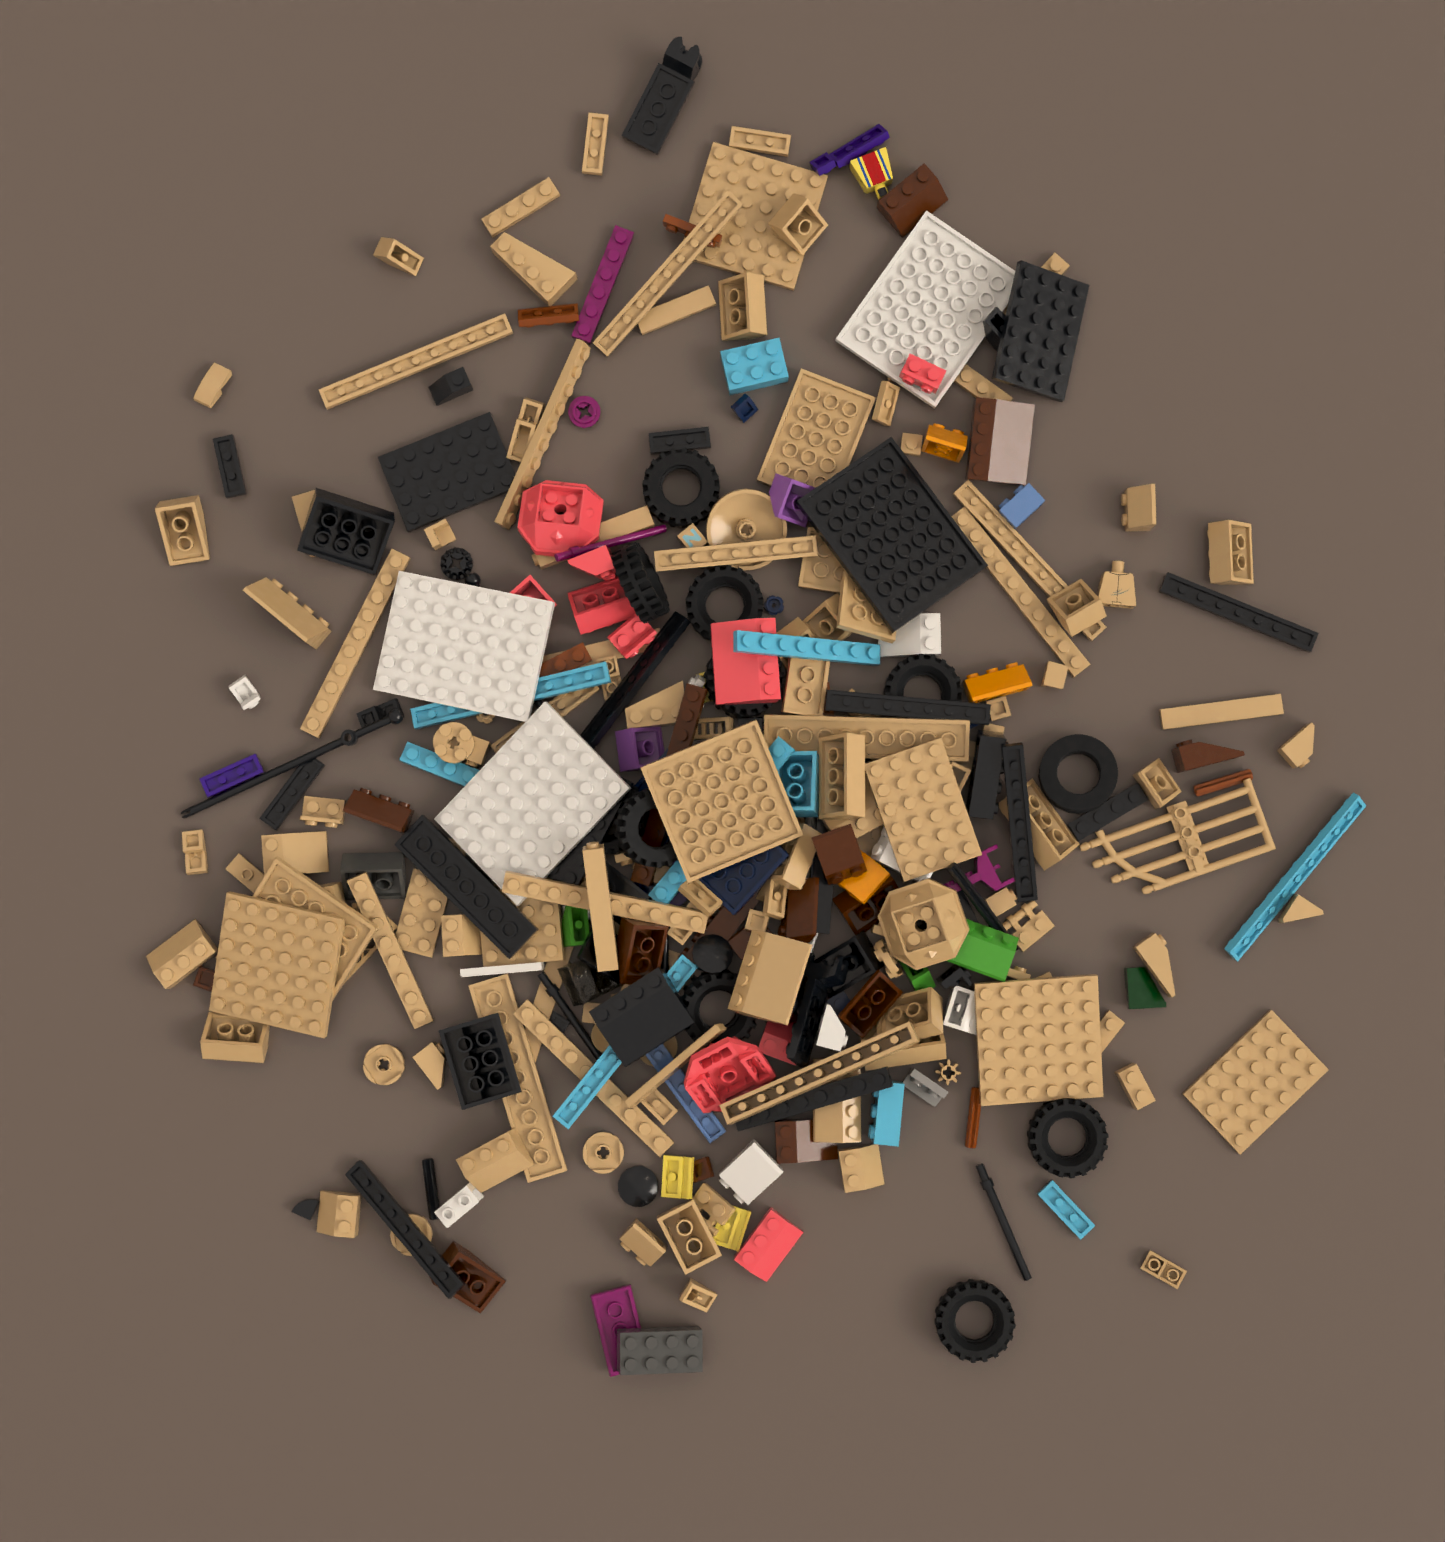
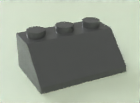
[340,852,406,900]

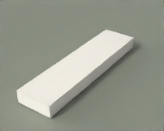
[460,962,545,977]

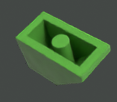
[562,905,589,947]
[897,959,936,991]

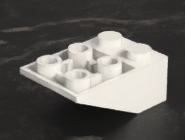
[943,986,976,1035]

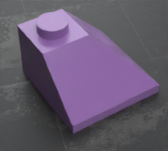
[769,473,815,527]

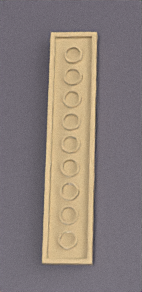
[764,714,970,761]
[468,973,568,1183]

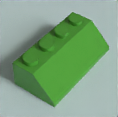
[947,919,1019,982]

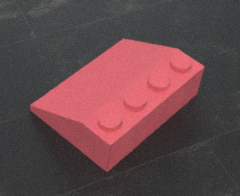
[710,618,781,705]

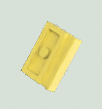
[661,1155,694,1199]
[713,1205,751,1252]

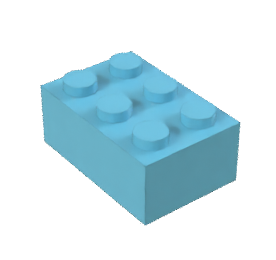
[720,338,789,396]
[778,751,819,817]
[868,1080,905,1147]

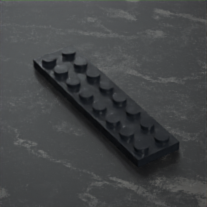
[394,815,539,959]

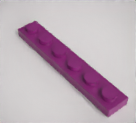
[571,225,634,345]

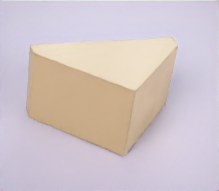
[1278,894,1324,923]
[679,1278,717,1312]

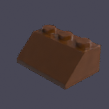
[877,163,948,238]
[343,788,414,833]
[832,865,898,935]
[778,877,819,944]
[838,969,903,1039]

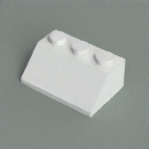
[814,1003,848,1052]

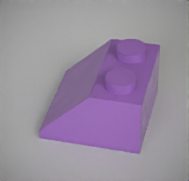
[615,726,664,772]

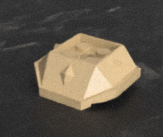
[878,878,970,970]

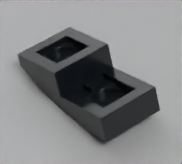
[356,699,404,728]

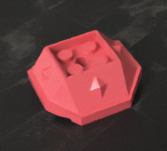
[517,480,604,557]
[684,1036,776,1113]

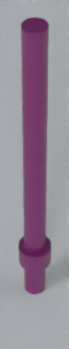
[555,524,667,562]

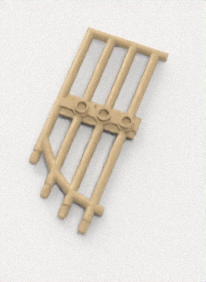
[1079,778,1276,894]

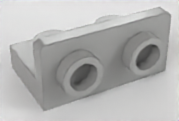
[903,1067,948,1107]

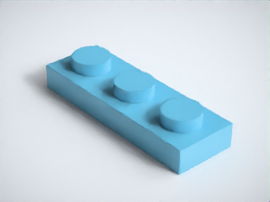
[1037,1179,1095,1240]

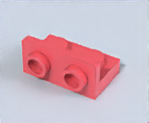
[899,354,946,394]
[607,613,657,659]

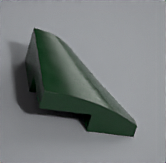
[1124,967,1166,1009]

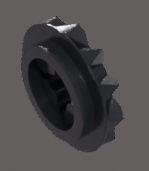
[440,547,473,580]

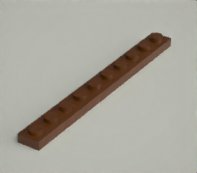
[631,683,708,886]

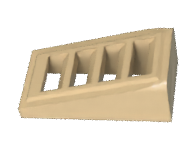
[694,717,734,740]

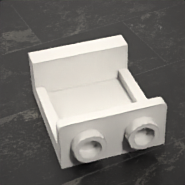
[434,1182,485,1228]

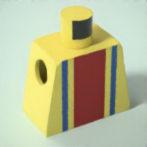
[849,147,893,200]

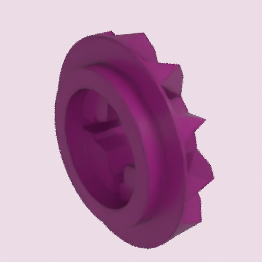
[568,396,601,428]

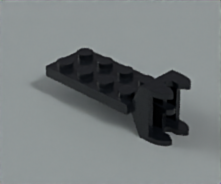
[622,37,702,155]
[786,953,849,1068]

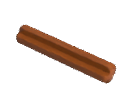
[1193,769,1253,797]
[965,1087,981,1148]

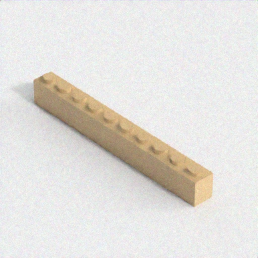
[719,1021,920,1125]

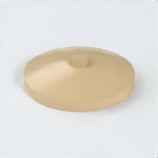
[706,489,787,570]

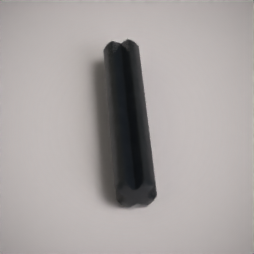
[422,1158,440,1220]

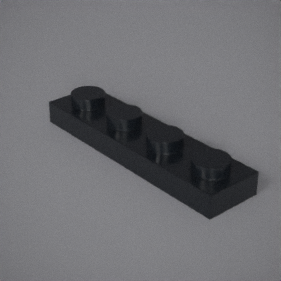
[1067,783,1148,841]

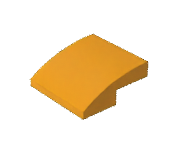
[837,850,890,905]

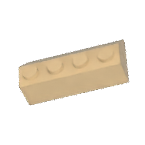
[819,732,865,820]
[999,778,1080,871]
[859,1023,947,1071]
[813,1059,861,1143]

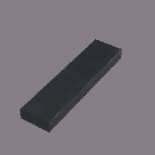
[259,758,325,831]

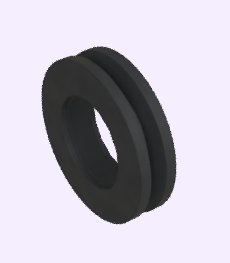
[1039,734,1118,814]

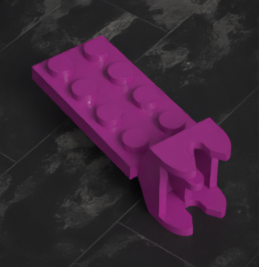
[943,844,1015,892]

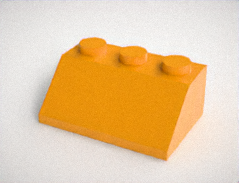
[963,662,1033,703]

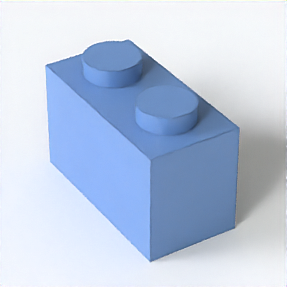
[998,483,1045,529]

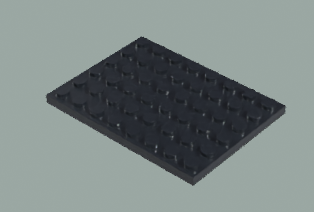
[796,437,988,633]

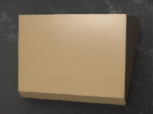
[1133,758,1182,809]

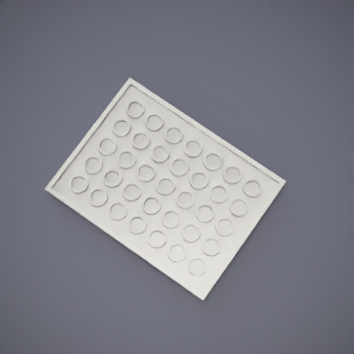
[835,211,1015,409]
[373,571,555,722]
[434,702,631,906]

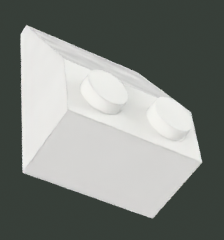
[878,613,941,657]

